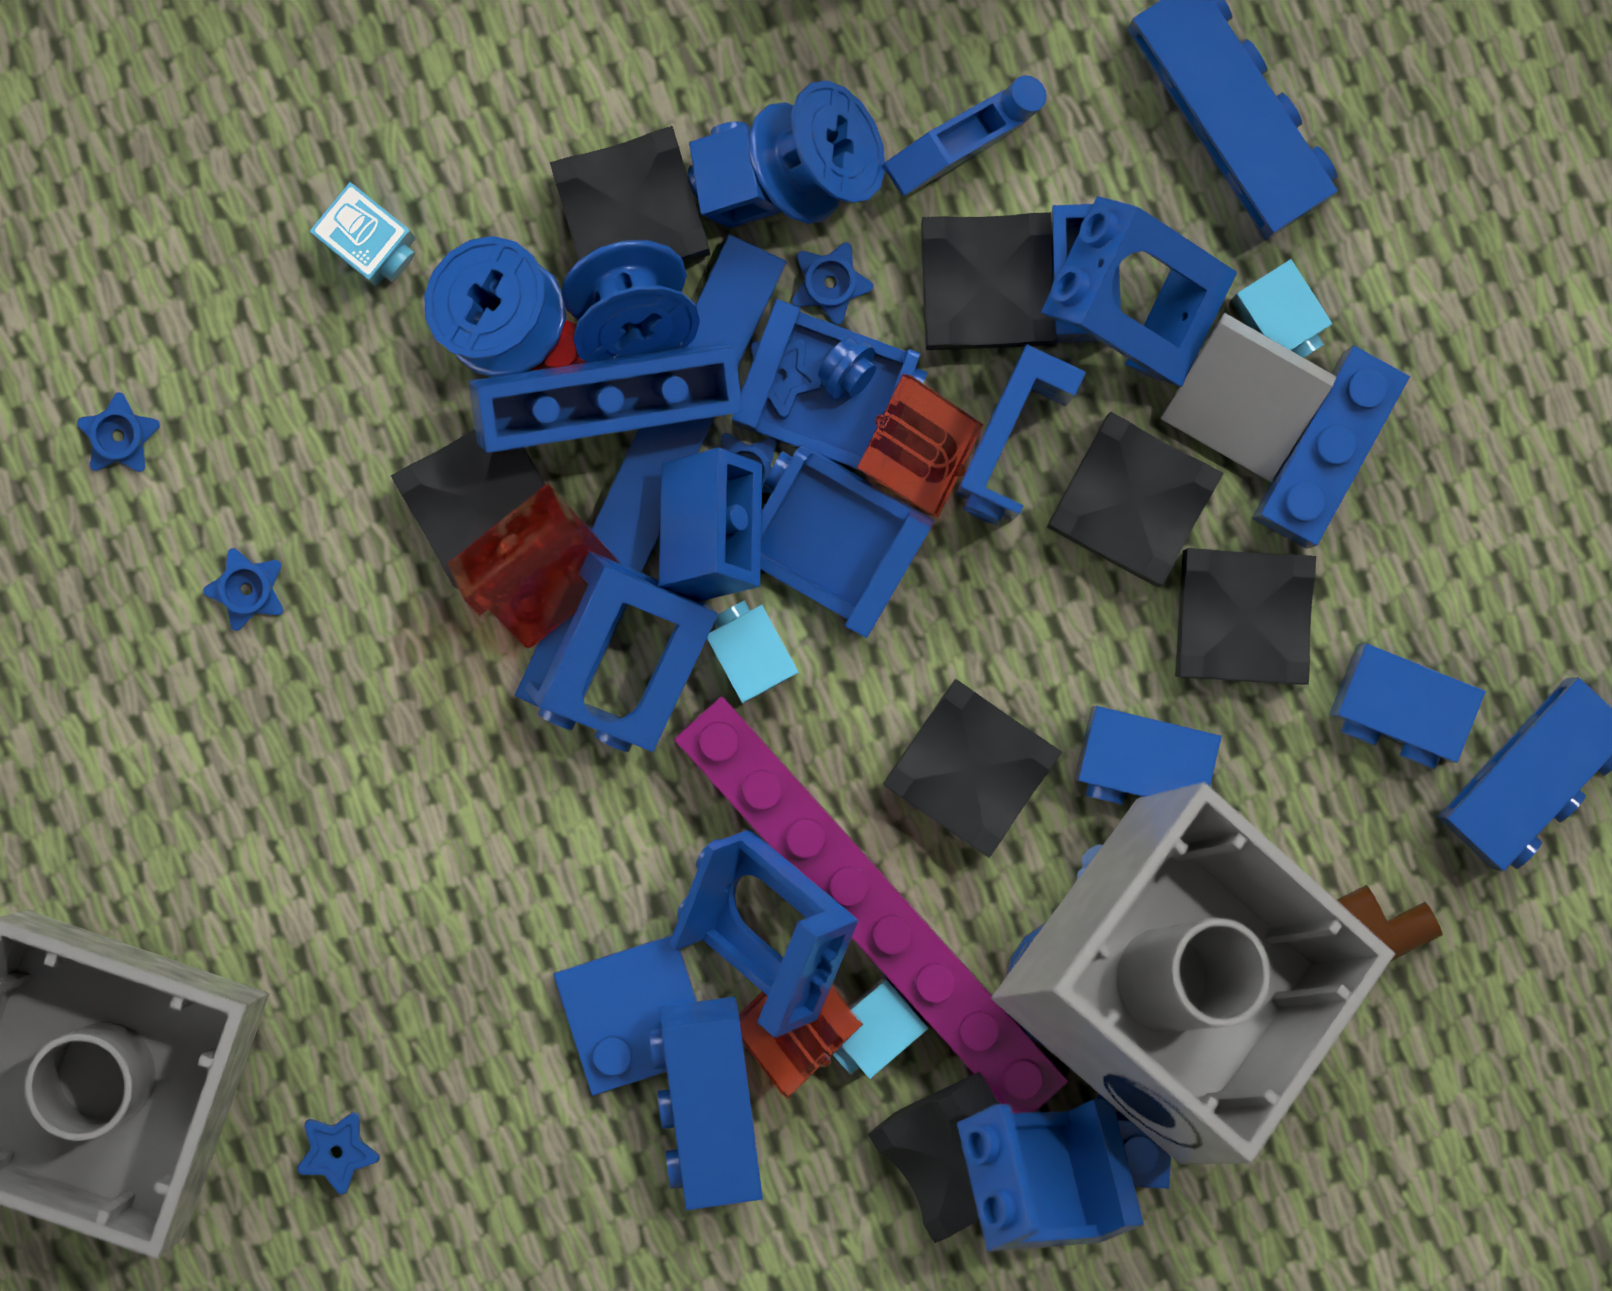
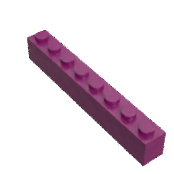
[674,696,1068,1113]

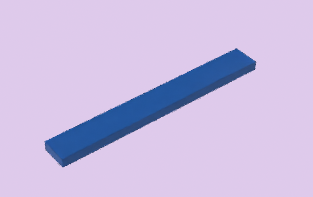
[514,234,787,708]

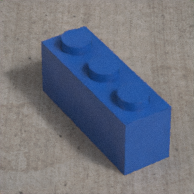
[1251,345,1410,549]
[1437,677,1612,871]
[649,996,763,1210]

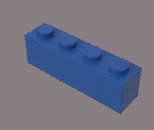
[1127,0,1338,241]
[468,342,743,453]

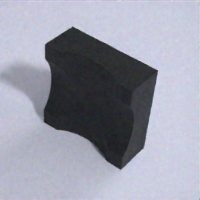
[550,126,711,263]
[921,212,1056,350]
[1046,412,1224,588]
[391,429,569,589]
[1175,548,1316,685]
[883,679,1062,858]
[868,1071,1000,1243]

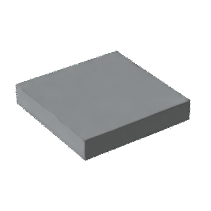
[1161,313,1336,482]

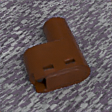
[1336,885,1443,962]

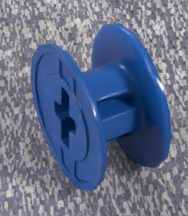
[749,80,885,224]
[424,236,566,377]
[561,240,700,363]

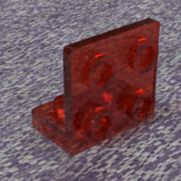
[448,483,622,648]

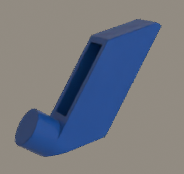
[882,75,1047,197]

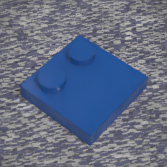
[553,934,697,1096]

